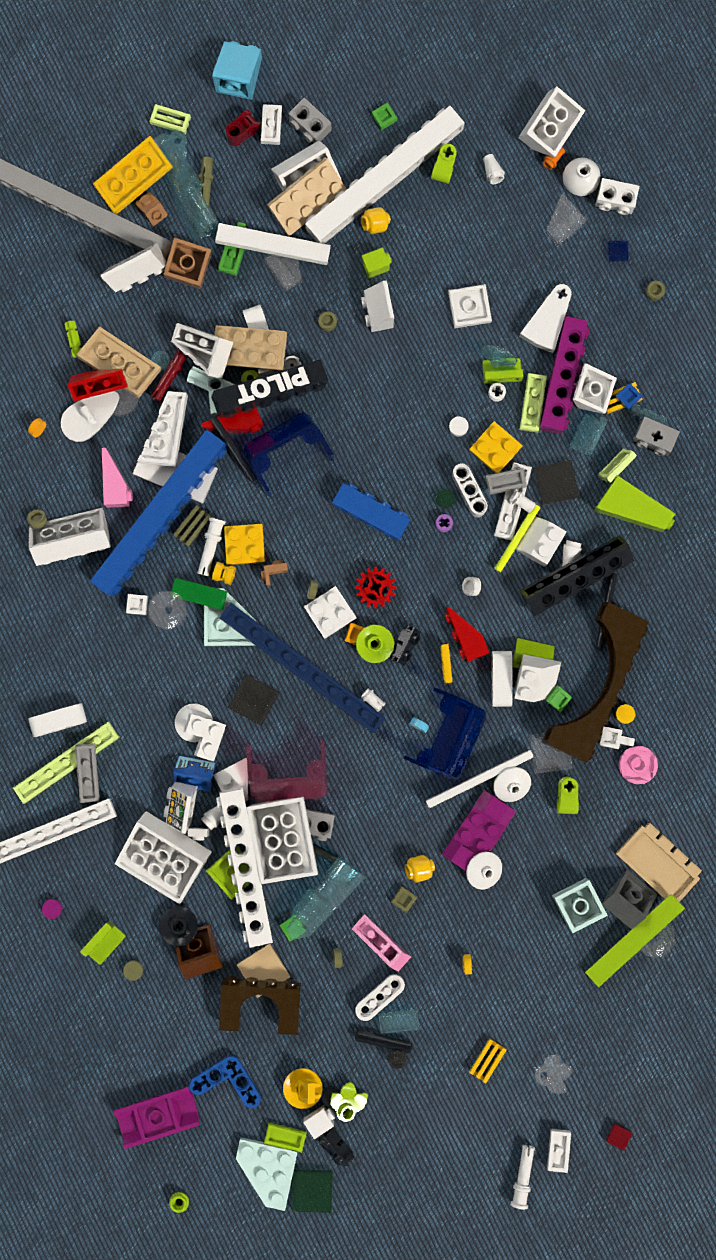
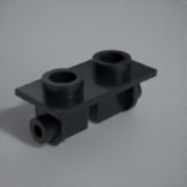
[390,625,421,666]
[318,1128,355,1166]

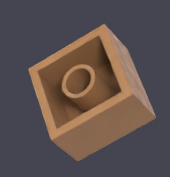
[163,238,212,289]

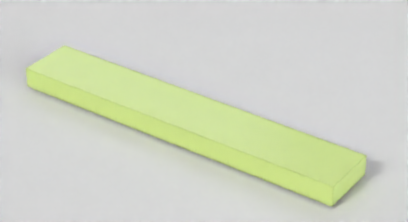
[13,722,120,804]

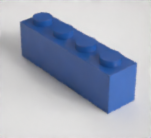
[332,483,410,542]

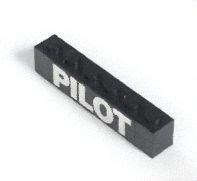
[211,359,328,419]

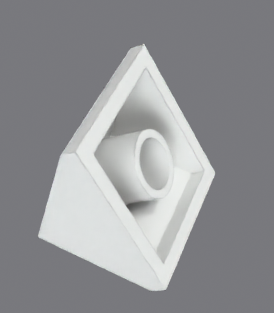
[573,364,617,414]

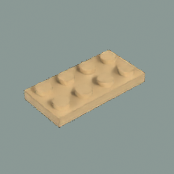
[267,158,347,236]
[215,325,287,371]
[77,327,161,399]

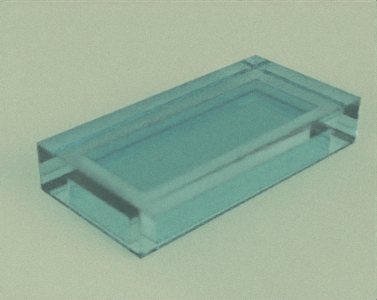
[379,1009,420,1034]

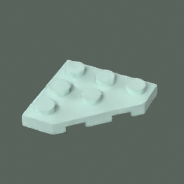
[204,588,257,646]
[236,1137,297,1211]

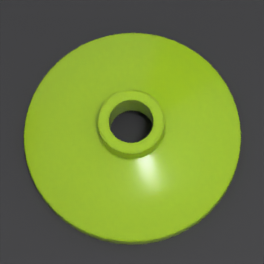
[356,625,394,663]

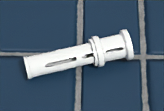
[197,517,226,576]
[510,1145,535,1209]

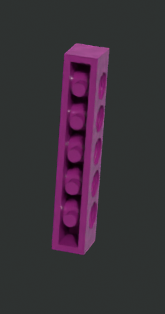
[539,316,590,435]

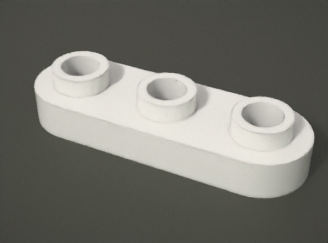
[356,974,405,1021]

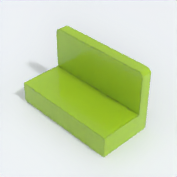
[482,358,523,384]
[512,638,554,669]
[80,920,126,965]

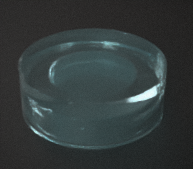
[151,351,171,371]

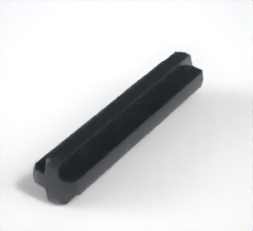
[355,1030,412,1053]

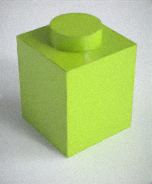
[362,248,392,279]

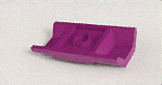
[442,790,516,871]
[113,1086,200,1150]

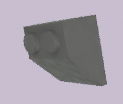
[602,869,657,929]

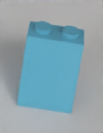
[212,41,262,100]

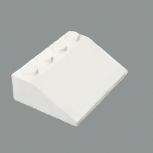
[246,797,318,884]
[115,811,212,904]

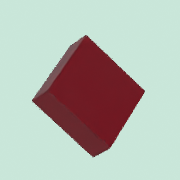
[606,1123,633,1151]

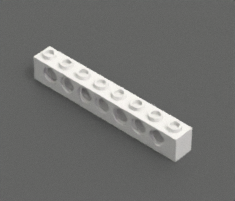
[216,787,273,947]

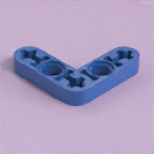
[189,1055,261,1108]

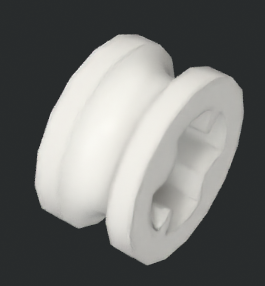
[488,383,506,402]

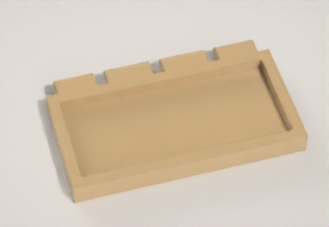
[615,823,702,902]

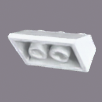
[518,87,585,158]
[271,141,341,191]
[101,243,167,292]

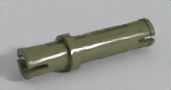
[197,157,214,216]

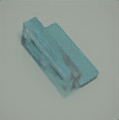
[569,414,608,457]

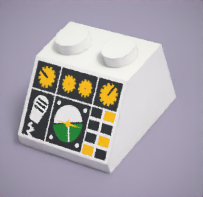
[164,782,198,834]

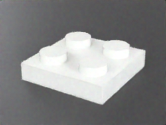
[304,586,357,639]

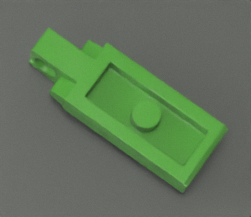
[218,222,247,277]

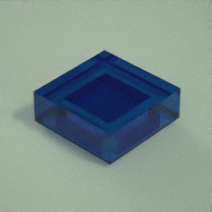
[608,241,629,262]

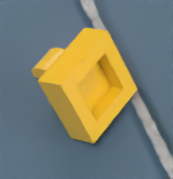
[298,1079,321,1104]

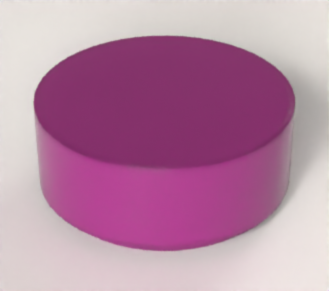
[42,899,63,919]

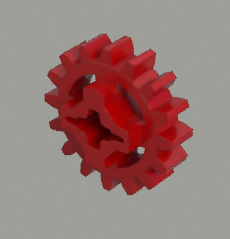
[355,567,396,609]

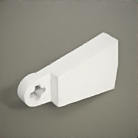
[519,284,571,353]

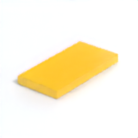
[93,136,173,215]

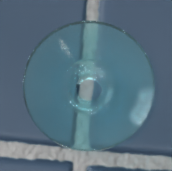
[481,345,517,368]

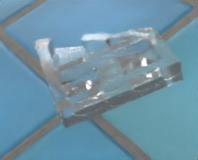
[546,194,587,246]
[264,254,302,291]

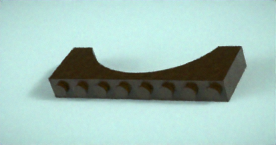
[541,602,649,763]

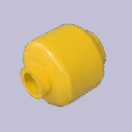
[361,207,390,234]
[405,855,435,883]

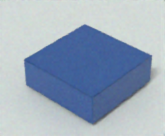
[615,383,643,410]

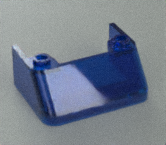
[244,413,334,497]
[403,687,486,781]

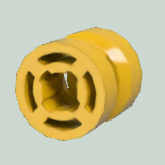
[212,562,236,585]

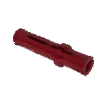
[150,348,188,402]

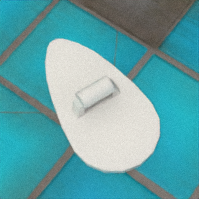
[61,391,119,442]

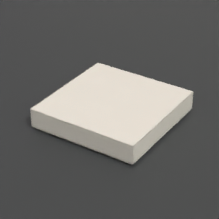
[448,284,492,329]

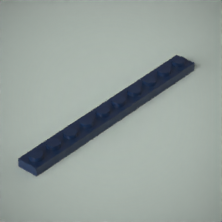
[219,603,385,734]

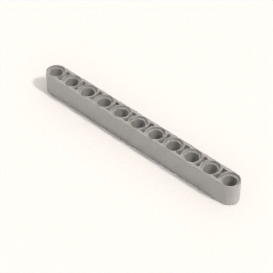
[0,159,173,259]

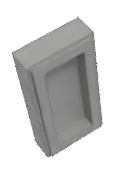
[485,468,527,495]

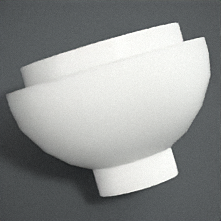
[563,158,600,196]

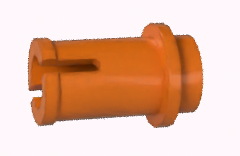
[543,147,565,170]

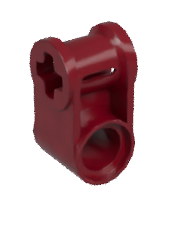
[226,110,261,146]

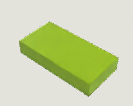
[264,1122,307,1153]

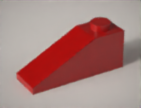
[67,368,128,401]
[201,408,264,434]

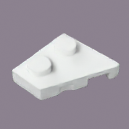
[214,758,248,809]

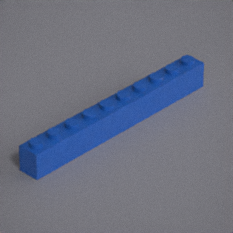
[90,430,227,597]

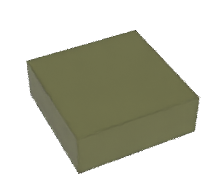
[391,886,418,913]

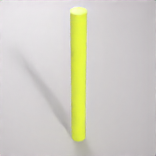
[494,504,540,573]

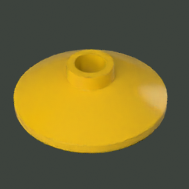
[283,1068,322,1109]

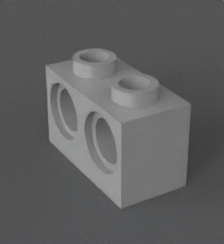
[289,98,332,143]
[306,809,335,841]

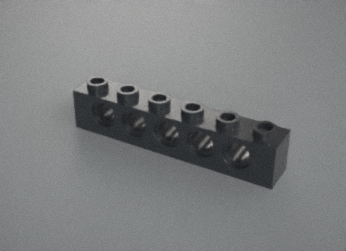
[519,535,634,616]

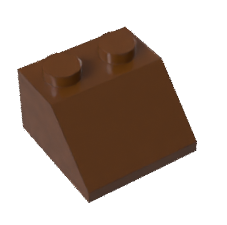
[175,924,223,980]

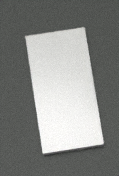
[133,449,218,504]

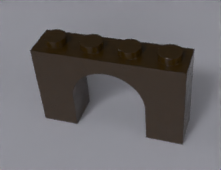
[219,976,301,1035]

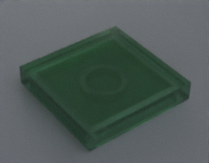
[292,1169,333,1213]

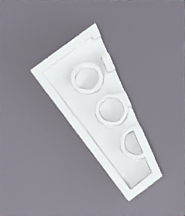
[137,391,188,467]

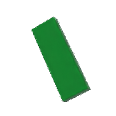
[171,578,228,610]

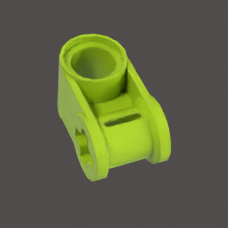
[431,144,457,184]
[557,776,579,814]

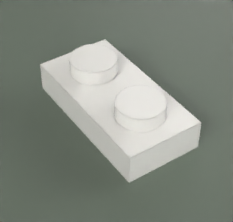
[261,105,282,145]
[547,1129,571,1173]

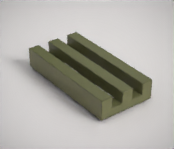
[173,505,212,547]

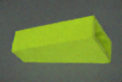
[594,476,675,532]

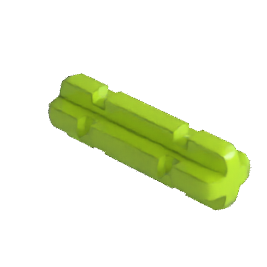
[64,321,82,358]

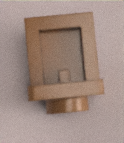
[135,192,168,226]
[261,560,289,586]

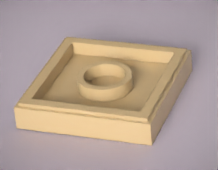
[237,943,290,998]

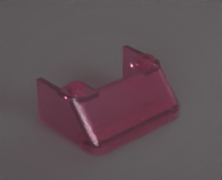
[246,740,328,802]

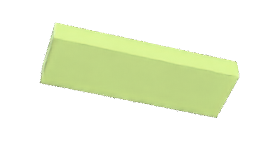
[519,373,547,433]

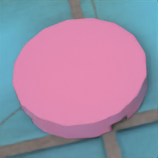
[618,746,658,784]

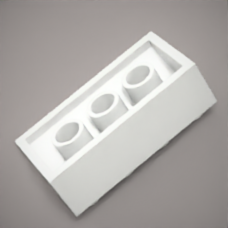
[29,507,111,566]

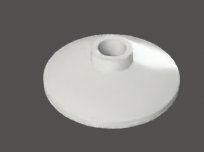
[175,704,213,742]
[493,767,531,802]
[466,852,502,889]

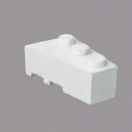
[171,323,233,379]

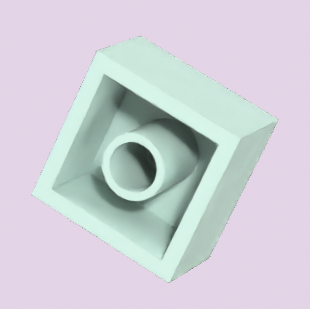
[552,878,608,933]

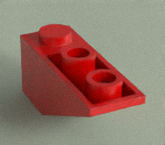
[444,607,489,662]

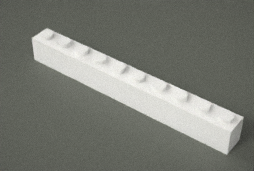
[305,106,465,244]

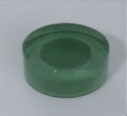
[436,489,455,509]

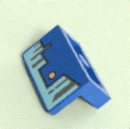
[173,756,216,792]

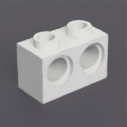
[595,178,639,215]

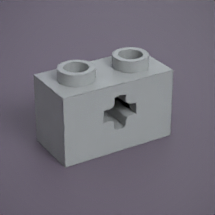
[633,417,680,456]

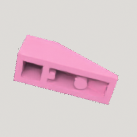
[102,448,133,508]
[352,914,411,972]

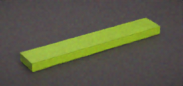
[585,894,685,987]

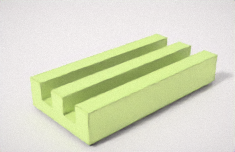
[149,104,191,135]
[598,449,637,483]

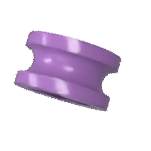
[435,514,453,532]

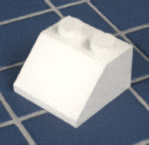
[361,280,394,332]
[515,516,566,567]
[515,654,561,702]

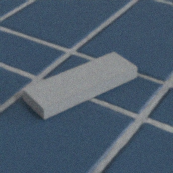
[75,743,100,803]

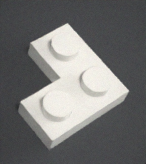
[183,713,226,761]

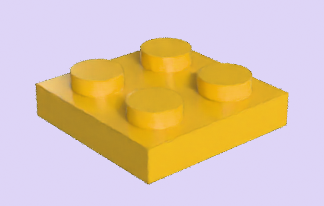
[469,421,523,473]
[224,524,265,565]

